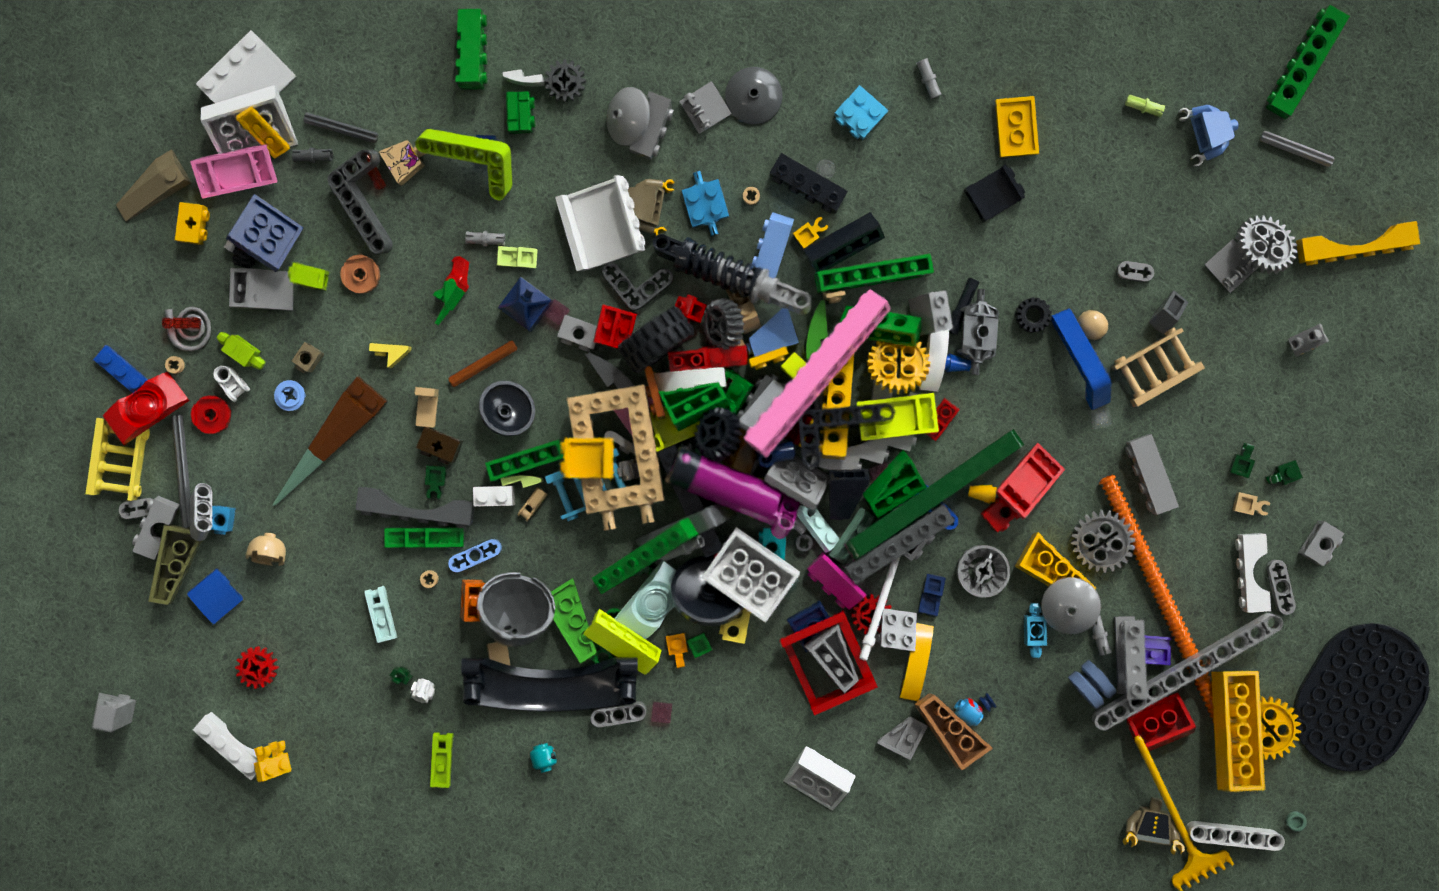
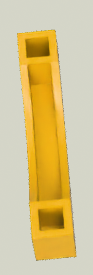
[1296,221,1420,266]

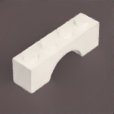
[1235,533,1271,613]
[193,712,258,780]

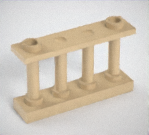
[1111,327,1205,407]

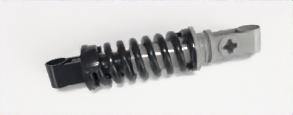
[653,234,811,315]

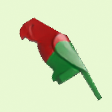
[433,256,469,325]

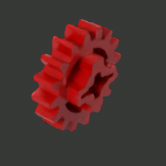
[851,593,892,635]
[235,646,279,689]

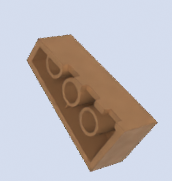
[914,693,993,770]

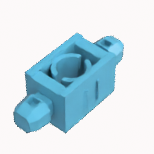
[1024,603,1047,658]

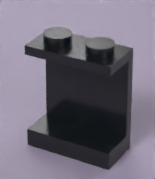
[963,164,1025,223]

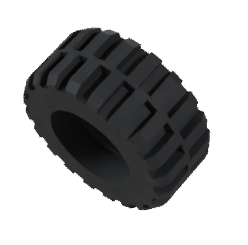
[618,307,694,373]

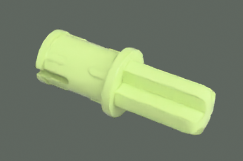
[1125,95,1165,117]

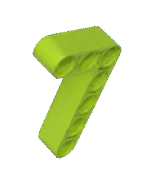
[415,129,512,200]

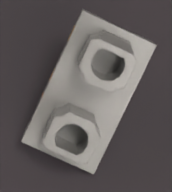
[1288,324,1329,356]

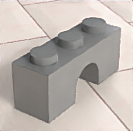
[132,496,180,560]

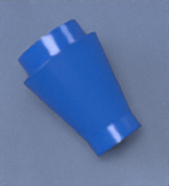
[944,353,971,372]

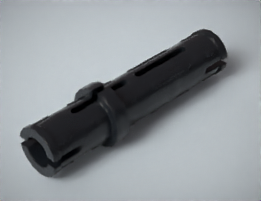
[949,278,980,335]

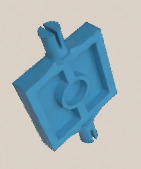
[682,171,729,236]

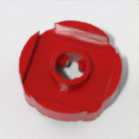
[191,396,231,434]

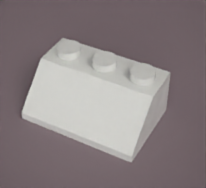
[784,746,855,811]

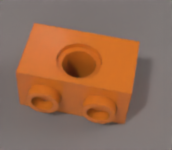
[460,580,485,622]

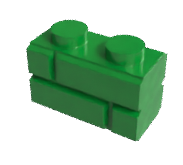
[506,91,536,134]

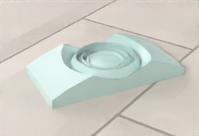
[614,560,677,639]

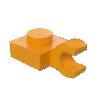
[666,633,688,668]

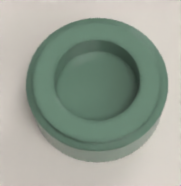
[1286,811,1307,832]

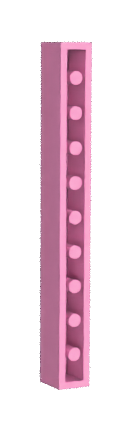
[745,289,891,458]

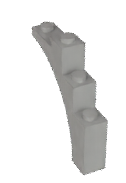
[810,392,918,470]

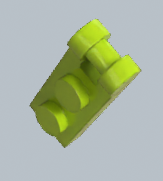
[430,732,454,788]

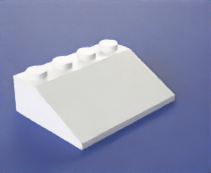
[196,31,297,103]
[201,85,298,154]
[702,527,800,622]

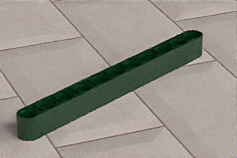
[844,429,1025,561]

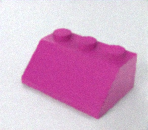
[807,552,866,610]

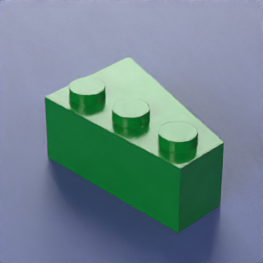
[863,450,927,518]

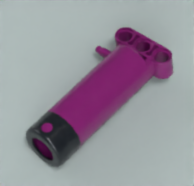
[665,447,800,539]

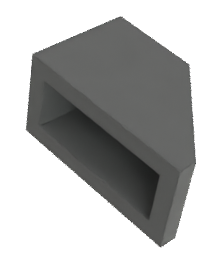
[1149,290,1188,335]

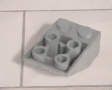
[229,268,294,310]

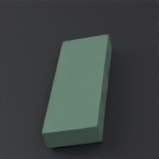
[829,508,875,565]

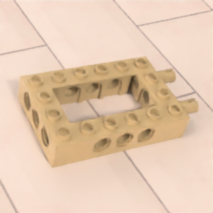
[567,385,665,530]

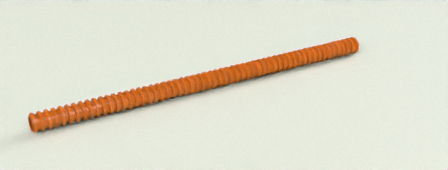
[1099,475,1214,723]

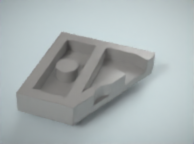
[877,716,928,760]

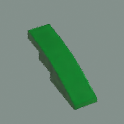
[384,528,464,548]

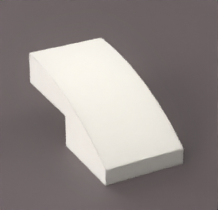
[503,69,545,86]

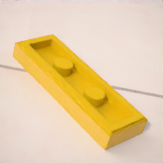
[236,106,290,159]

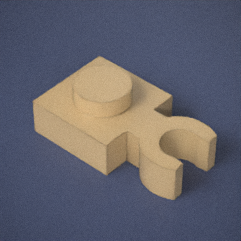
[1233,492,1270,515]

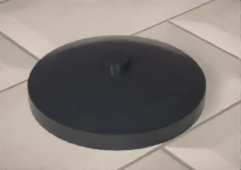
[671,556,744,626]

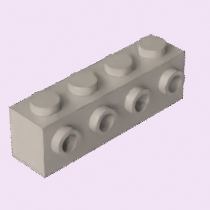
[1125,434,1179,515]

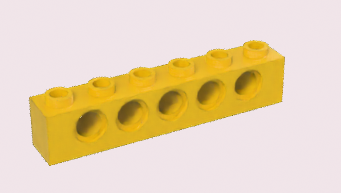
[819,354,854,460]

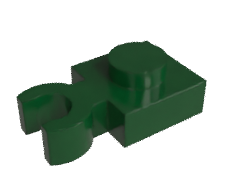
[425,465,447,499]

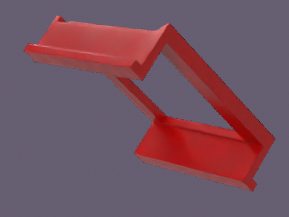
[780,610,878,716]

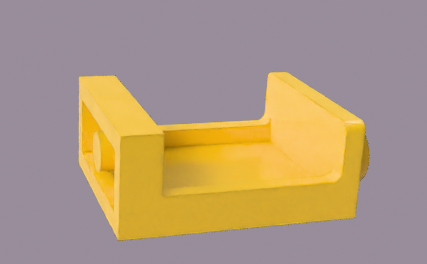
[561,438,614,478]

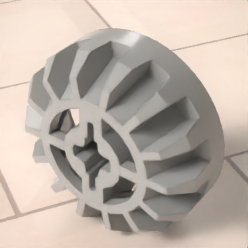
[956,545,1010,597]

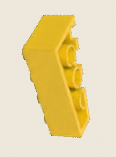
[1015,532,1096,589]

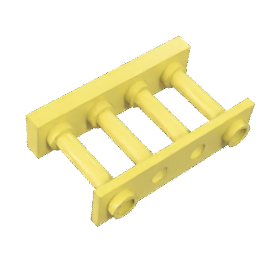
[86,418,150,501]

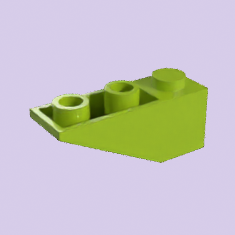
[288,262,329,291]

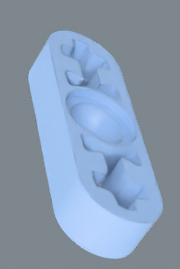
[448,539,502,572]

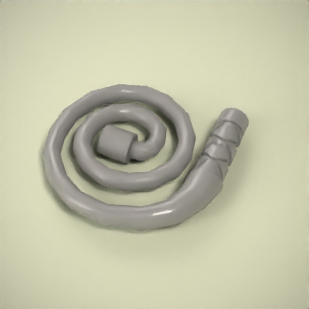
[165,306,211,351]

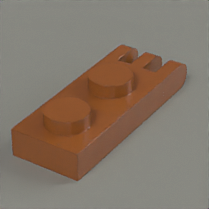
[645,366,666,420]

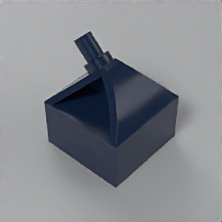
[498,277,554,332]

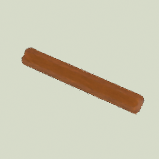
[448,340,517,387]

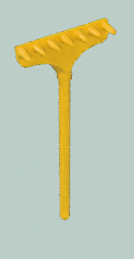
[1135,736,1234,891]

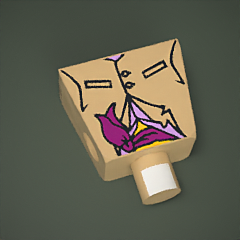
[379,140,425,186]

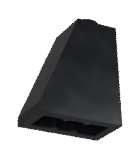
[829,469,870,520]

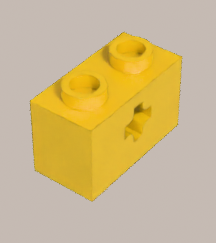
[175,202,210,245]

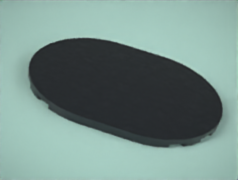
[1293,623,1430,771]

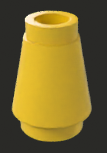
[968,485,997,504]

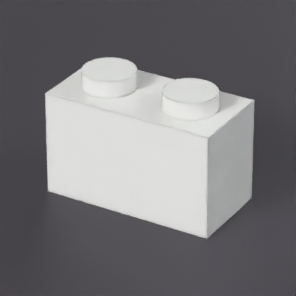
[473,486,515,506]

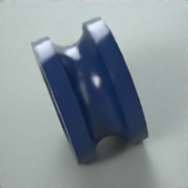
[979,693,997,712]

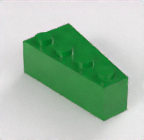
[455,9,488,90]

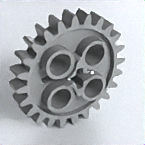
[1235,215,1298,275]
[1071,510,1136,573]

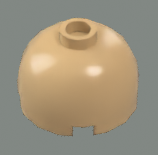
[246,533,286,566]

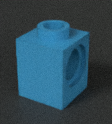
[211,506,235,535]

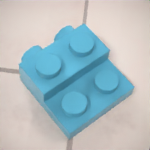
[834,85,888,140]

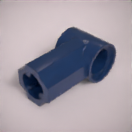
[755,441,795,467]

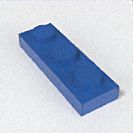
[93,345,148,393]

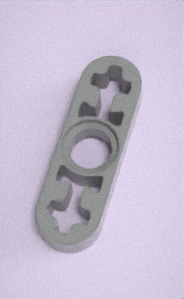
[1267,560,1296,615]

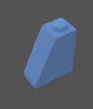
[746,308,799,357]

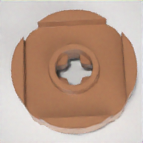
[340,255,380,294]

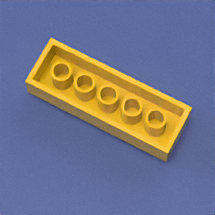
[1211,671,1265,791]

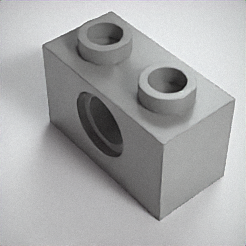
[557,315,597,352]
[1298,520,1344,566]

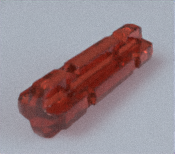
[367,154,386,190]
[162,318,201,329]

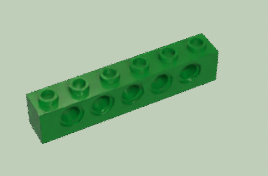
[1266,5,1350,119]
[814,253,934,294]
[592,518,698,595]

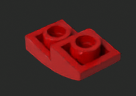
[925,397,960,441]

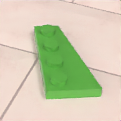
[551,578,597,664]

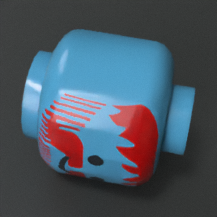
[954,698,983,727]

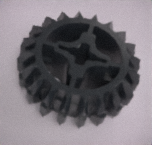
[693,408,743,461]

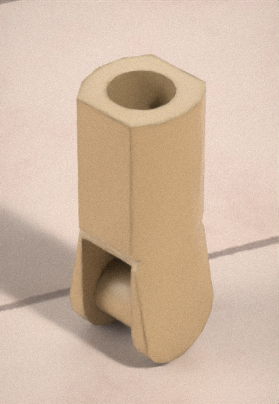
[517,487,548,522]

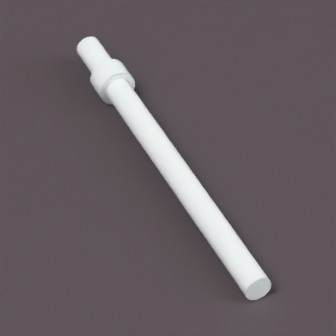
[860,556,901,661]

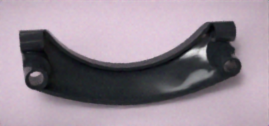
[461,657,638,712]

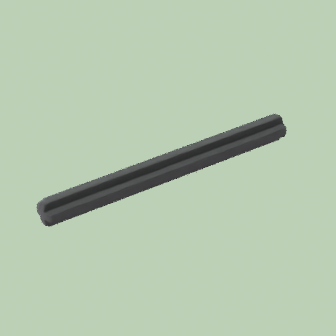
[171,415,191,528]

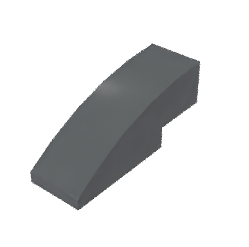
[586,353,634,389]

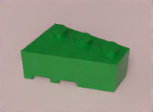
[659,382,731,431]

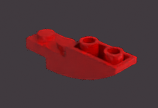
[668,345,748,372]

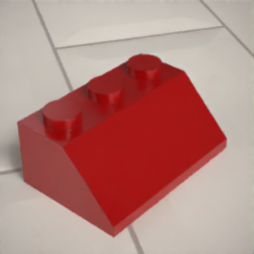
[1126,692,1196,754]

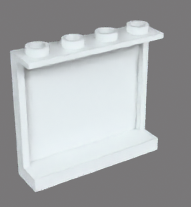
[555,175,645,271]

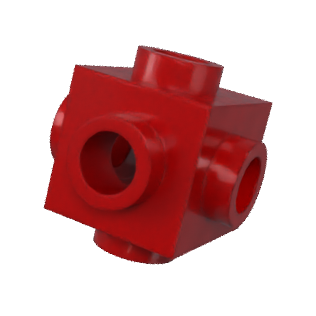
[675,295,706,323]

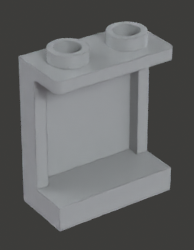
[908,291,953,336]

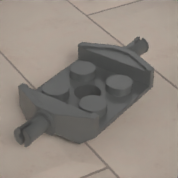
[957,289,999,375]

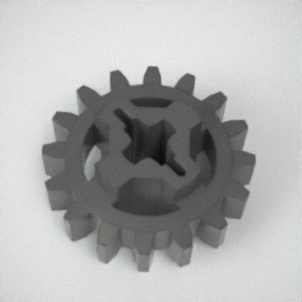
[544,59,586,103]

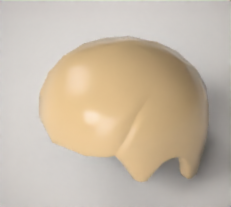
[1078,310,1108,340]

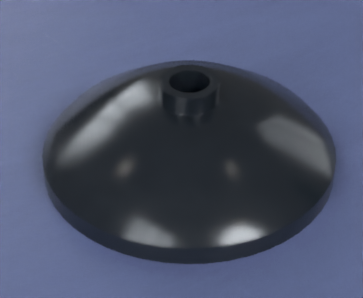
[478,381,535,437]

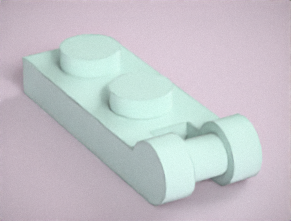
[797,505,839,553]
[365,586,397,643]

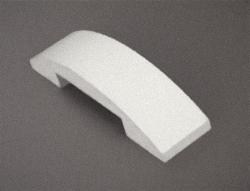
[919,330,949,392]
[654,367,726,392]

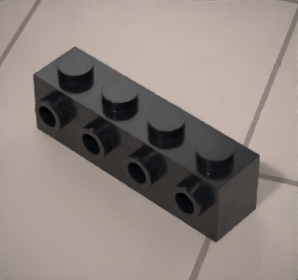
[769,153,848,214]
[803,212,885,273]

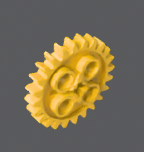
[867,341,931,394]
[1260,696,1301,760]

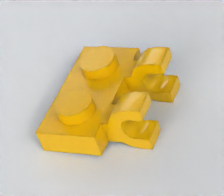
[254,740,291,782]

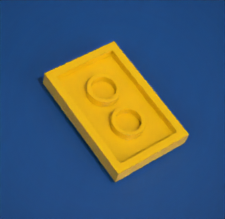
[995,96,1039,158]

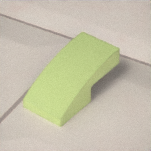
[496,246,537,268]
[500,475,543,488]

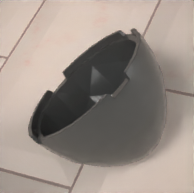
[477,572,555,647]

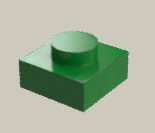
[687,632,712,658]

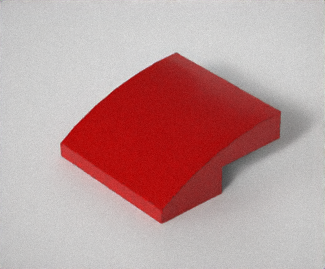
[593,304,637,349]

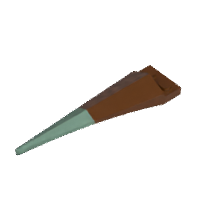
[273,377,388,506]

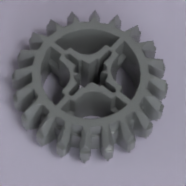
[702,298,745,349]

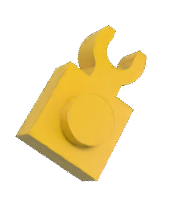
[793,217,828,249]

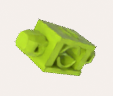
[217,332,266,369]

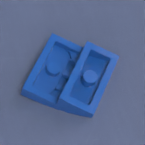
[187,568,243,624]

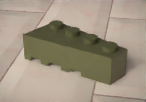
[149,525,202,605]

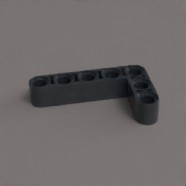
[799,403,895,470]

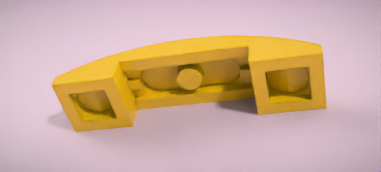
[900,623,934,701]

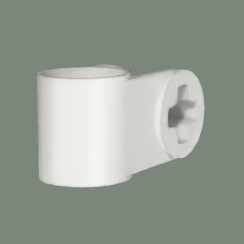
[213,366,250,402]

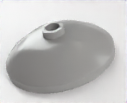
[607,87,650,146]
[1041,577,1101,634]

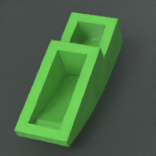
[806,300,828,361]

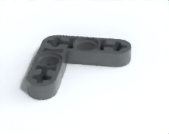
[602,262,673,310]

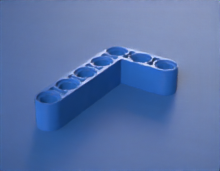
[1051,308,1111,410]

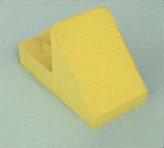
[369,343,411,368]

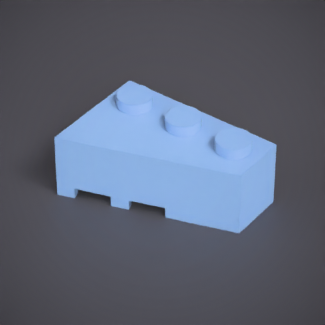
[752,212,794,279]

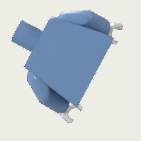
[1178,105,1238,166]

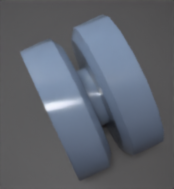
[1068,660,1117,710]

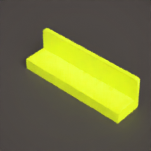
[584,609,662,675]

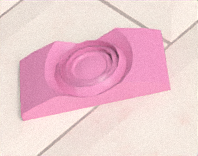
[190,145,278,199]

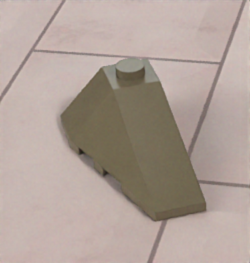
[116,150,192,222]

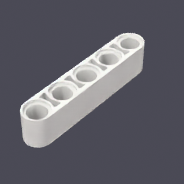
[1186,821,1285,851]

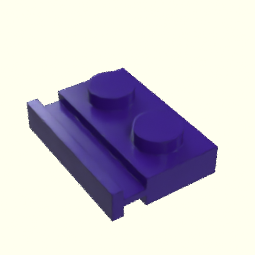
[1144,635,1171,665]

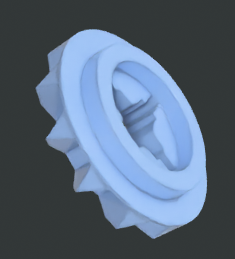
[274,380,306,411]

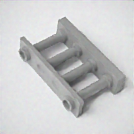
[1114,616,1147,700]

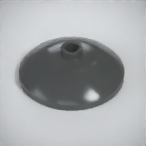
[725,67,782,125]

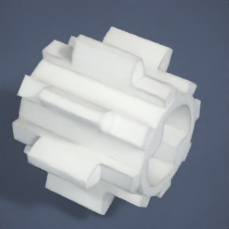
[411,679,435,703]

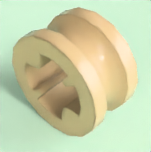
[743,187,760,205]
[165,356,185,374]
[420,570,439,588]

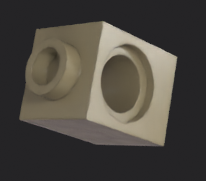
[292,342,324,373]

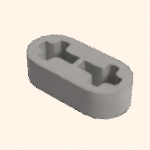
[1116,261,1154,282]
[119,498,154,519]

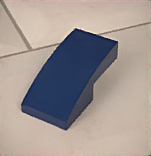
[918,574,946,617]

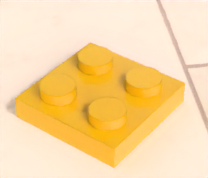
[749,346,788,370]

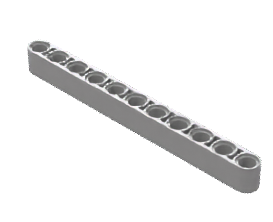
[1092,613,1283,730]

